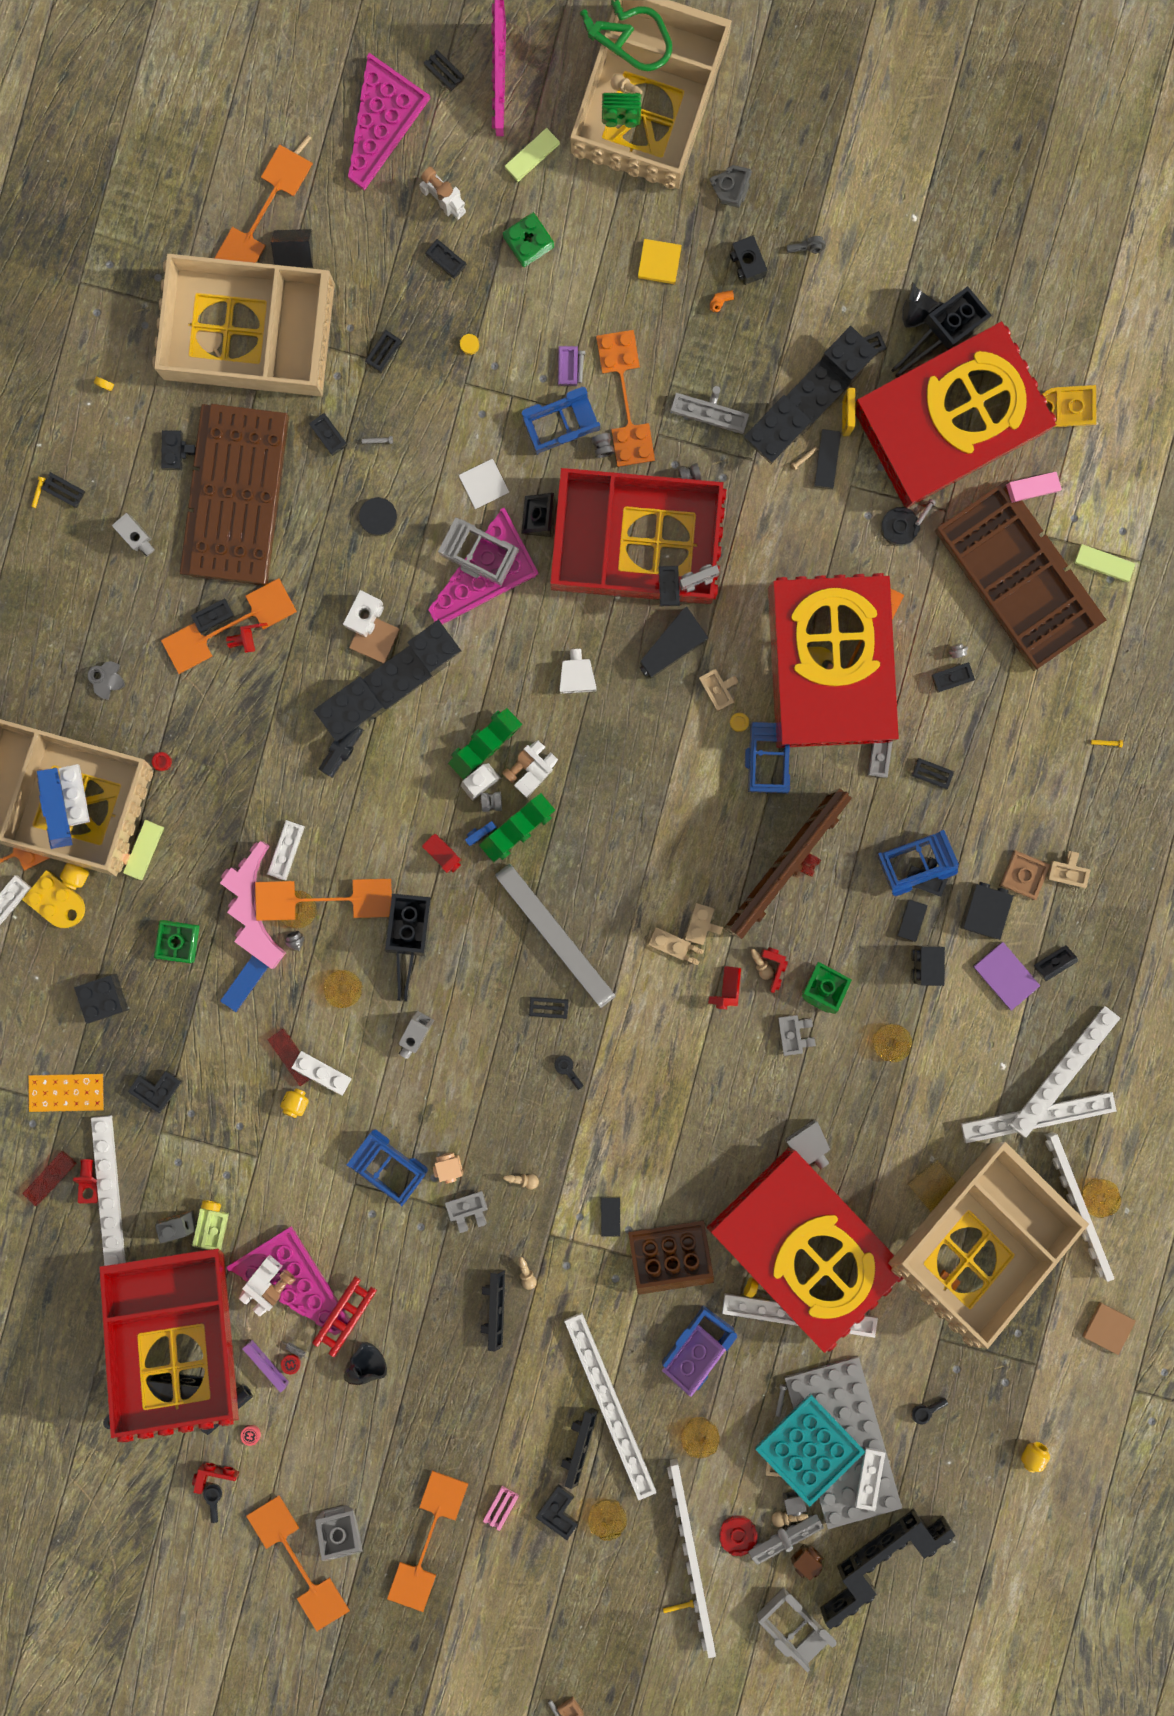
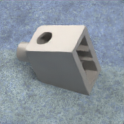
[112,513,155,557]
[399,1011,435,1059]
[785,1119,830,1169]

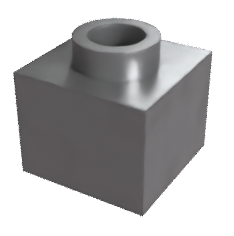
[782,1491,807,1516]

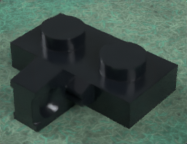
[161,430,196,470]
[906,857,948,897]

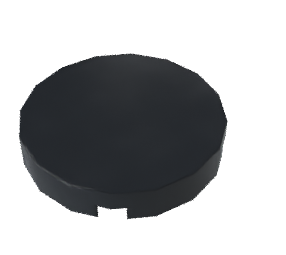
[359,497,397,536]
[881,507,920,546]

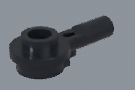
[554,1055,584,1090]
[911,1397,948,1425]
[203,1483,223,1523]

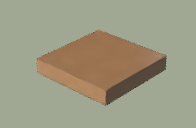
[349,613,400,664]
[999,850,1050,900]
[1083,1302,1136,1355]

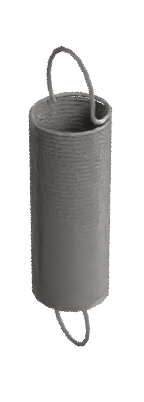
[282,1341,309,1359]

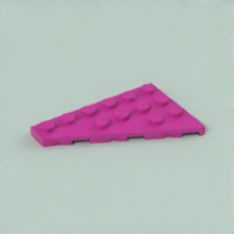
[491,0,506,136]
[348,53,430,191]
[428,508,539,625]
[227,1226,350,1335]

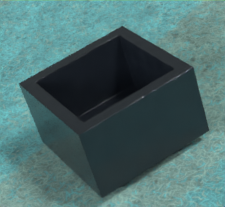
[911,945,945,986]
[74,974,129,1024]

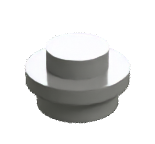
[948,643,968,659]

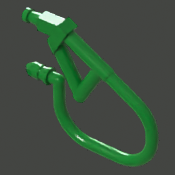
[580,0,672,71]

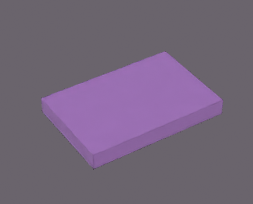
[973,942,1040,1011]
[662,1325,726,1397]

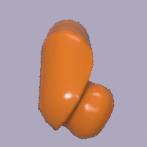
[710,290,734,312]

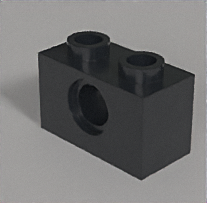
[729,235,768,285]

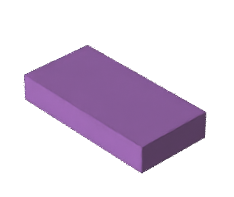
[558,346,578,386]

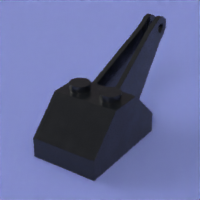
[891,286,992,378]
[385,894,431,1002]
[103,1373,204,1429]

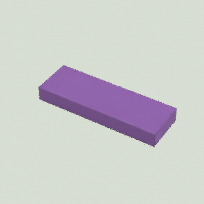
[243,1340,289,1393]

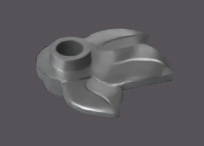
[87,661,125,700]

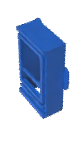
[522,387,600,455]
[745,722,790,794]
[37,768,73,849]
[878,830,959,896]
[347,1129,428,1206]
[662,1305,737,1390]

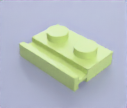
[192,1208,229,1250]

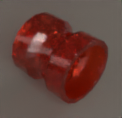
[800,853,821,877]

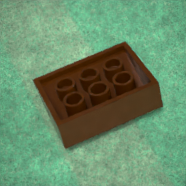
[628,1220,714,1295]

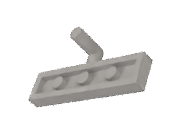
[670,386,749,434]
[748,1514,824,1565]

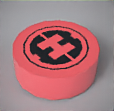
[241,1425,261,1446]

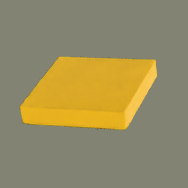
[638,239,682,285]
[842,388,855,436]

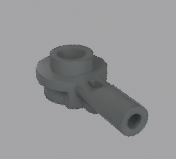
[787,236,826,254]

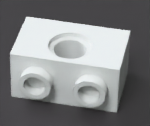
[343,590,384,637]

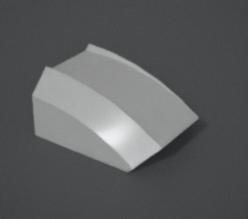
[315,1505,363,1561]

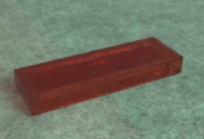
[267,1028,310,1086]
[22,1151,77,1207]

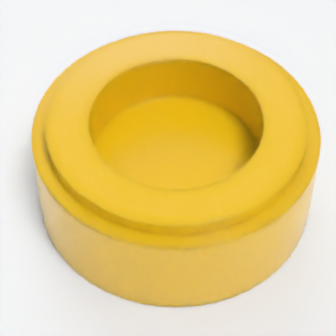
[460,334,479,355]
[94,376,114,391]
[730,713,749,732]
[201,1200,221,1212]
[744,1277,759,1298]

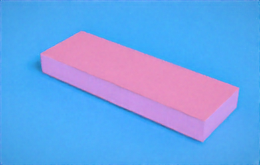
[1006,472,1062,503]

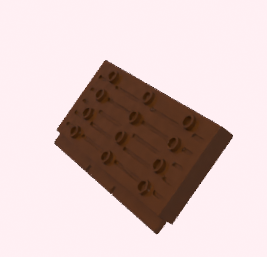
[179,404,289,586]
[935,480,1107,671]
[724,788,852,939]

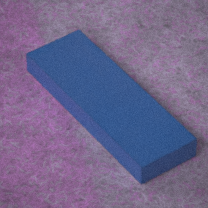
[220,955,268,1012]

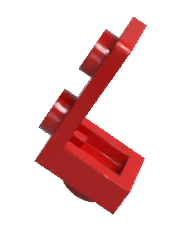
[422,834,462,873]
[760,947,788,993]
[708,966,741,1009]
[192,1463,239,1494]

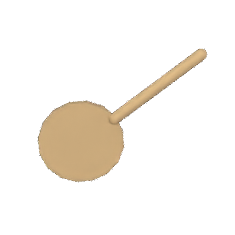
[196,331,222,357]

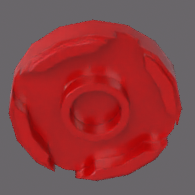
[719,1515,758,1556]

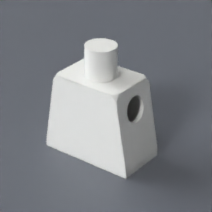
[560,649,596,694]
[461,763,501,801]

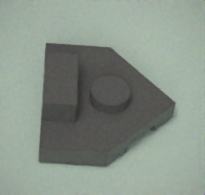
[709,165,752,208]

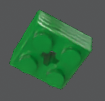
[602,93,642,128]
[503,212,554,267]
[154,920,200,963]

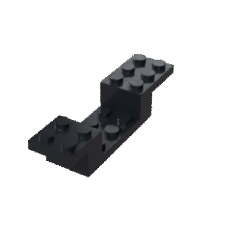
[743,325,878,464]
[313,619,462,742]
[820,1509,956,1630]

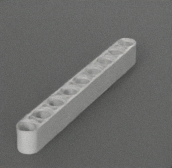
[495,863,616,1008]

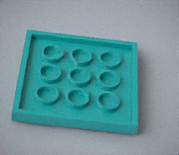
[755,1393,865,1507]

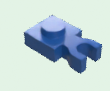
[465,821,497,846]

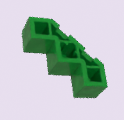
[448,708,523,780]
[479,793,556,863]

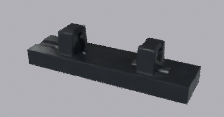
[480,1269,505,1352]
[561,1408,599,1489]

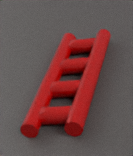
[312,1276,377,1357]

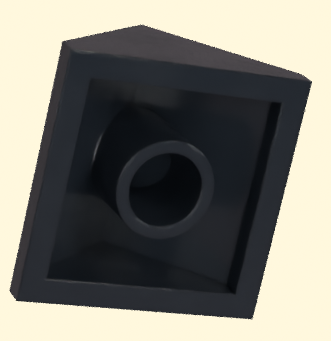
[271,229,313,268]
[521,493,554,537]

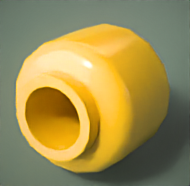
[60,863,89,890]
[280,1088,309,1119]
[1021,1442,1050,1473]

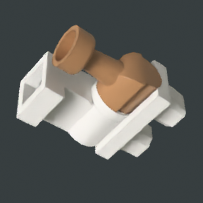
[419,167,466,220]
[502,740,558,798]
[239,1255,296,1316]

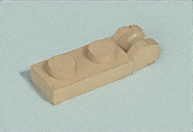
[648,928,704,965]

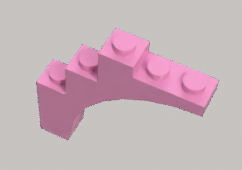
[220,841,286,969]

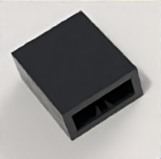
[960,882,1014,940]

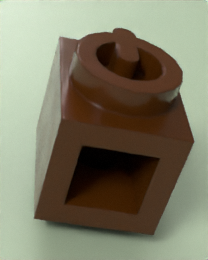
[791,1544,824,1581]

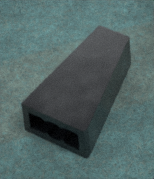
[639,606,708,679]

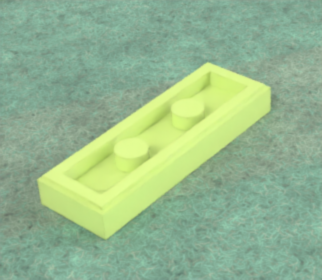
[505,128,560,182]
[1074,544,1136,583]
[123,820,164,880]

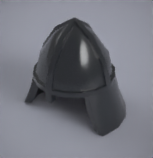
[902,282,944,328]
[344,1342,387,1385]

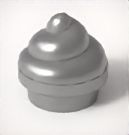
[285,931,304,951]

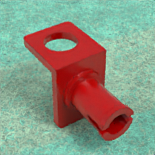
[226,623,268,653]
[73,1159,98,1204]

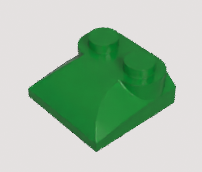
[802,962,852,1014]

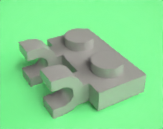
[679,564,720,592]
[778,1015,816,1056]
[445,1191,488,1233]

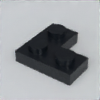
[128,1070,183,1113]
[536,1484,578,1540]

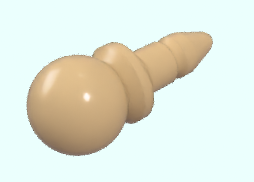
[610,74,642,94]
[751,949,774,980]
[503,1174,539,1190]
[519,1257,537,1290]
[772,1511,808,1528]

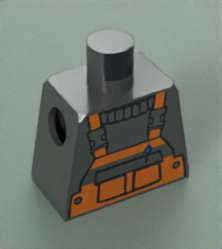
[155,1211,197,1243]

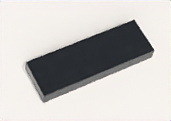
[814,429,841,490]

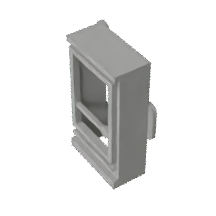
[438,517,519,586]
[757,1587,837,1673]

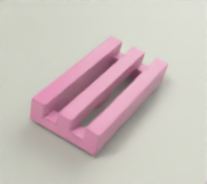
[483,1486,519,1531]

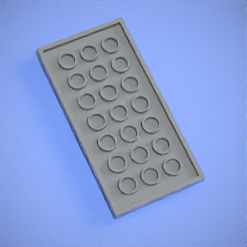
[784,1356,902,1529]

